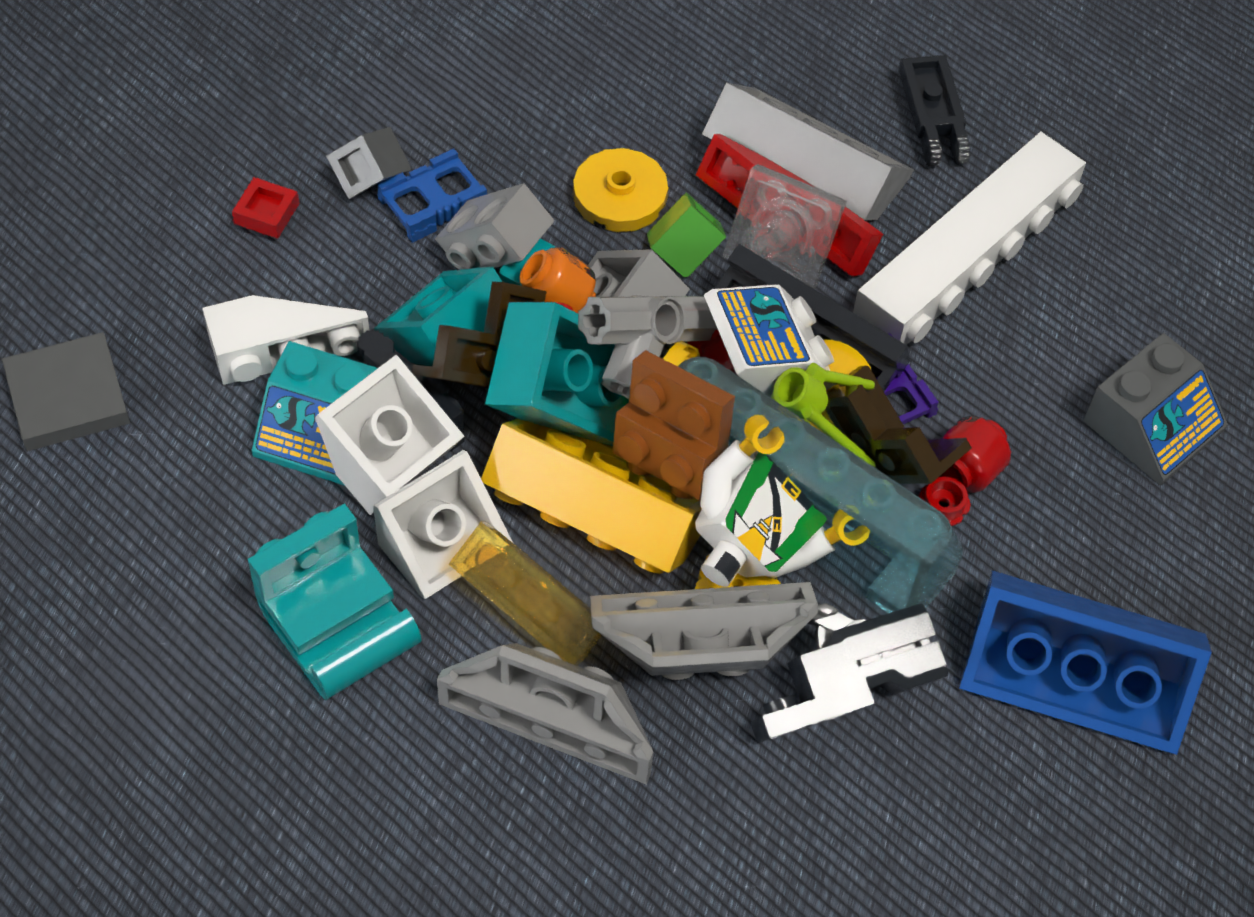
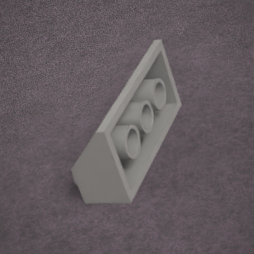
[702,82,914,220]

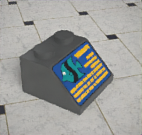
[1083,332,1228,486]

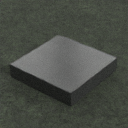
[2,332,130,451]

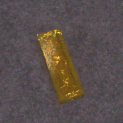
[449,521,602,666]

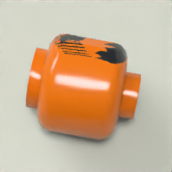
[520,247,596,313]

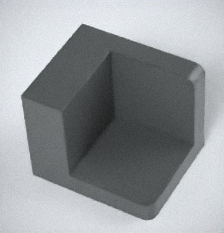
[326,127,411,199]

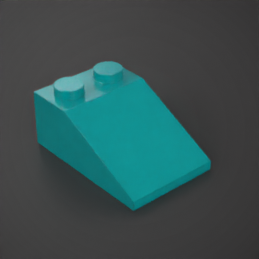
[485,302,629,446]

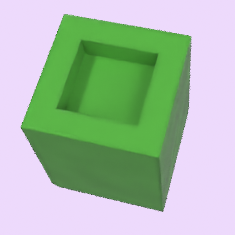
[647,192,726,277]

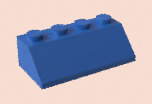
[959,570,1212,755]

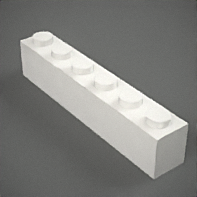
[853,132,1086,345]

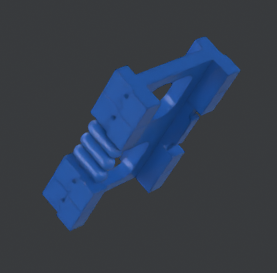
[377,148,487,243]

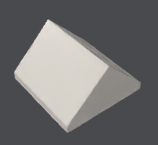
[373,450,513,599]

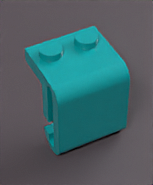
[247,503,422,700]

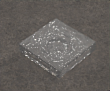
[722,164,847,289]

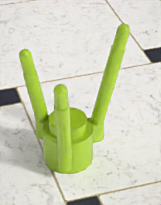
[771,363,875,470]

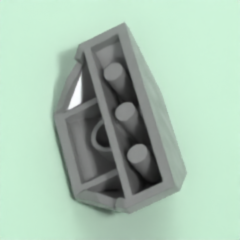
[590,582,818,680]
[437,643,654,785]

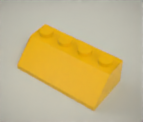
[481,419,702,574]

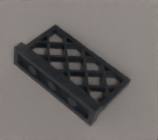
[675,244,910,455]

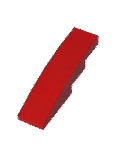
[696,134,883,276]

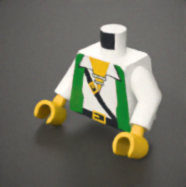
[695,415,870,587]

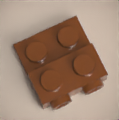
[613,350,735,501]

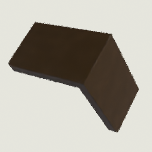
[412,281,546,388]
[825,365,972,484]

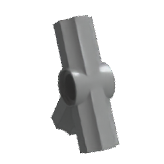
[578,295,718,399]

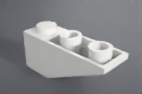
[202,295,369,385]

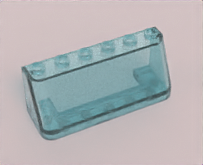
[678,357,963,613]

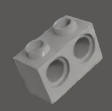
[435,183,555,270]

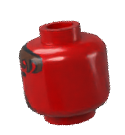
[939,416,1011,493]

